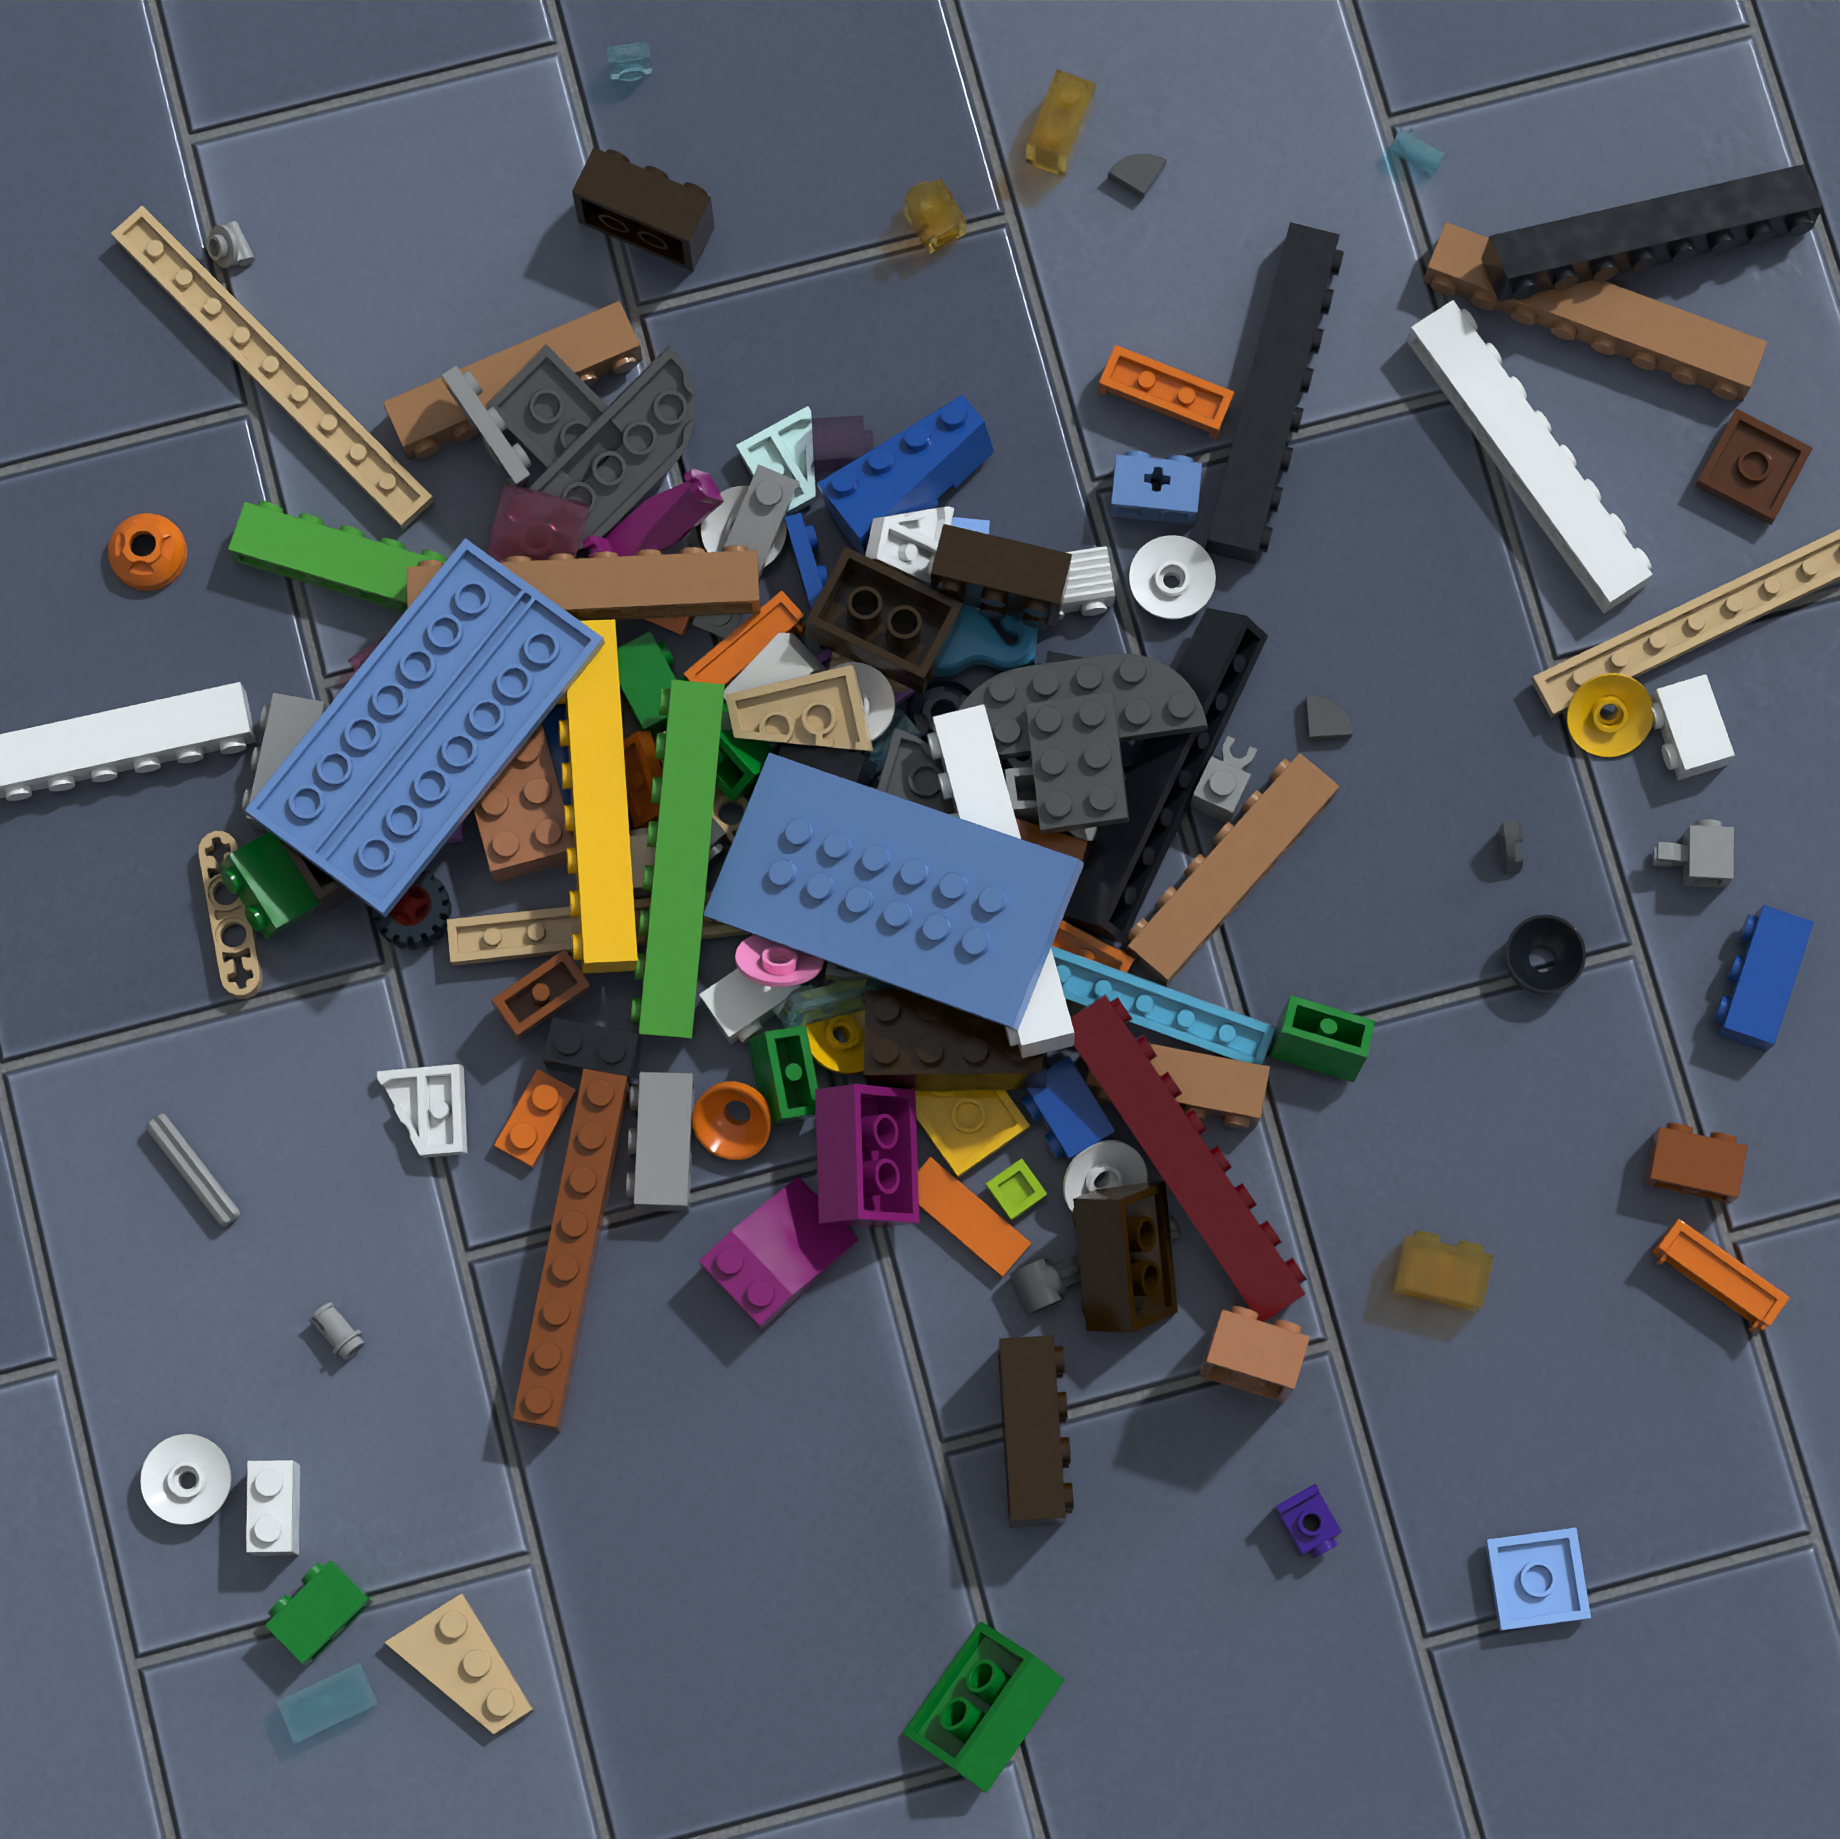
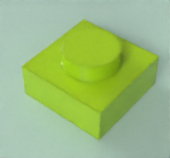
[985,1158,1048,1222]

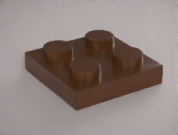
[1695,408,1813,525]

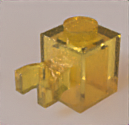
[904,178,966,255]

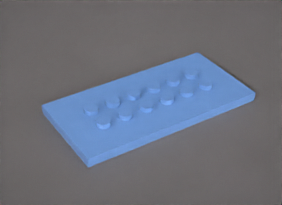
[244,538,605,918]
[703,753,1084,1031]

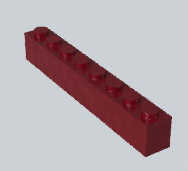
[1070,994,1307,1322]

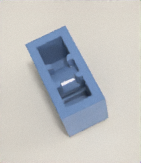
[1110,451,1202,525]

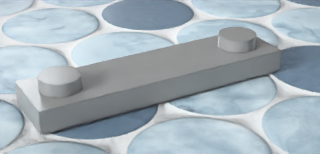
[692,464,799,638]

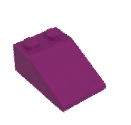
[699,1176,859,1332]

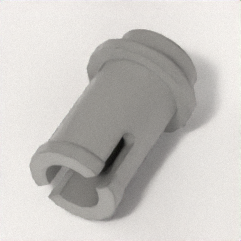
[309,1302,365,1361]

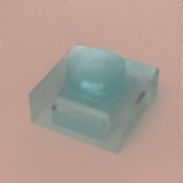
[606,41,653,81]

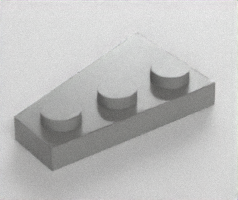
[441,366,532,492]

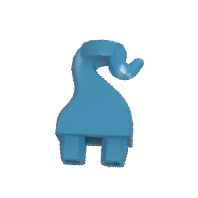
[933,605,1038,677]

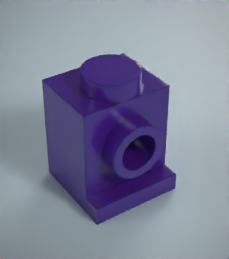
[1273,1484,1342,1558]

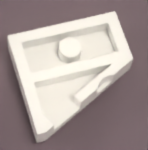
[865,506,954,587]
[377,1064,467,1158]

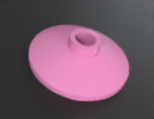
[735,935,824,987]

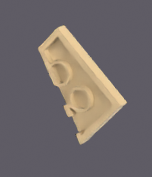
[725,665,874,752]
[384,1593,533,1735]

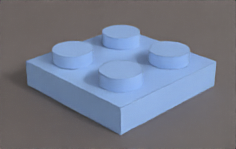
[1485,1528,1591,1631]

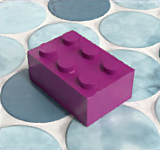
[815,1084,919,1228]

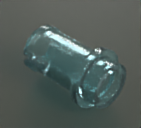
[1389,128,1446,175]

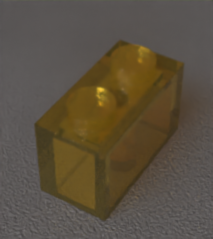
[1026,69,1096,177]
[1391,1231,1494,1313]

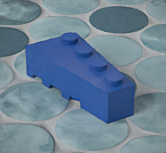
[817,394,994,556]

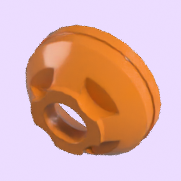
[108,513,187,591]
[692,1081,773,1160]

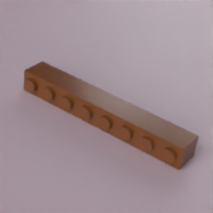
[512,1069,631,1432]

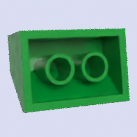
[902,1621,1065,1793]

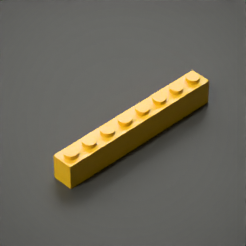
[557,619,638,974]

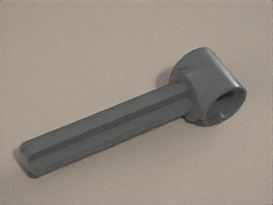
[1010,1214,1181,1315]

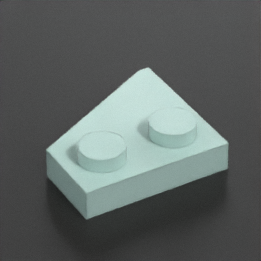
[736,406,816,517]

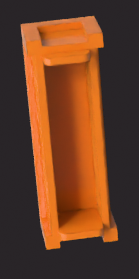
[1098,345,1234,440]
[683,591,806,690]
[1652,1218,1790,1332]

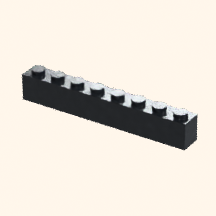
[1481,164,1823,302]
[1205,222,1344,564]
[1063,608,1268,944]

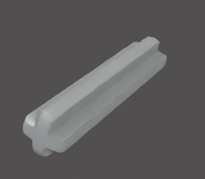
[146,1113,240,1227]

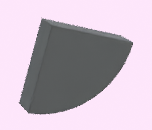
[1108,154,1167,199]
[1305,695,1353,740]
[1497,820,1523,874]

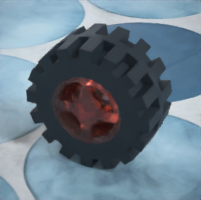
[370,870,452,950]

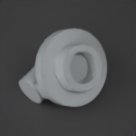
[206,221,255,268]

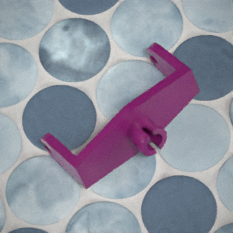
[583,469,724,558]

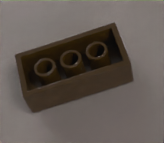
[864,990,1047,1091]
[998,1335,1074,1528]

